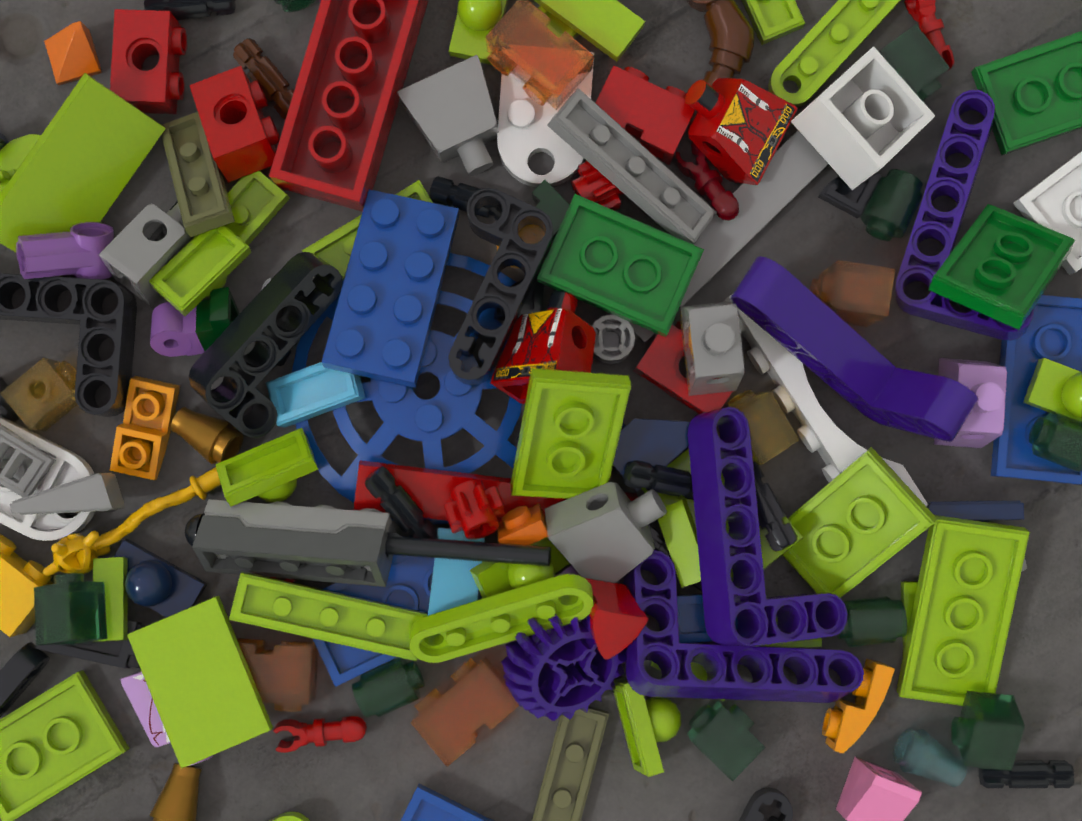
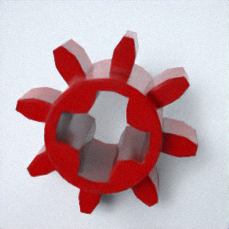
[571,161,624,211]
[443,480,505,540]

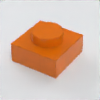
[497,504,548,545]

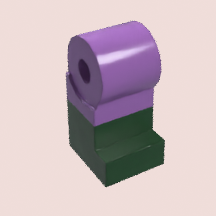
[150,287,240,357]

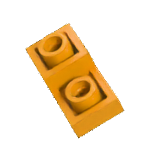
[109,376,180,480]
[822,658,895,754]

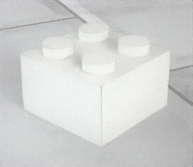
[791,46,935,190]

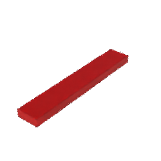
[353,460,638,522]

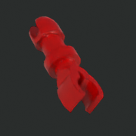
[904,0,954,73]
[273,716,367,753]

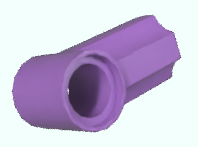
[16,222,114,280]

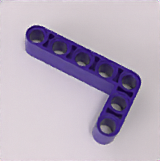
[895,90,1034,341]
[731,256,978,442]
[688,407,847,646]
[623,550,864,703]

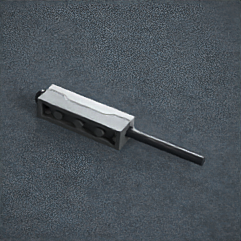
[185,499,551,587]

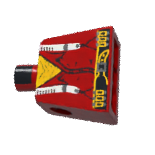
[685,78,798,185]
[490,291,596,404]

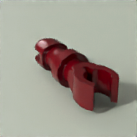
[676,142,739,221]

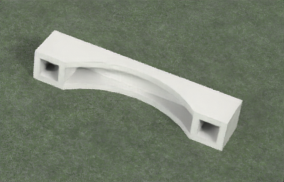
[724,294,928,506]

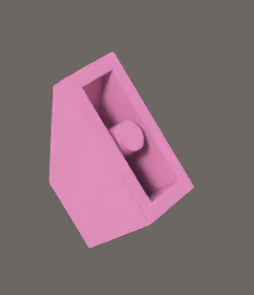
[836,757,922,821]

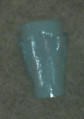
[893,728,967,787]

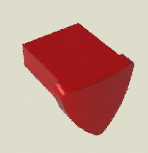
[585,578,648,660]

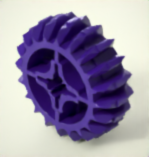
[501,613,627,722]

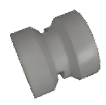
[592,315,635,365]

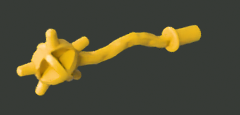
[43,467,221,577]

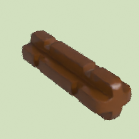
[233,38,294,119]

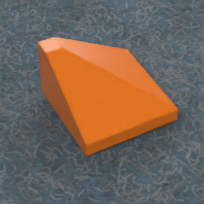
[44,21,102,85]

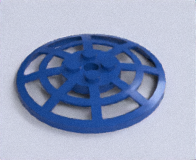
[292,253,522,525]

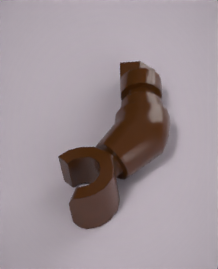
[686,0,754,86]

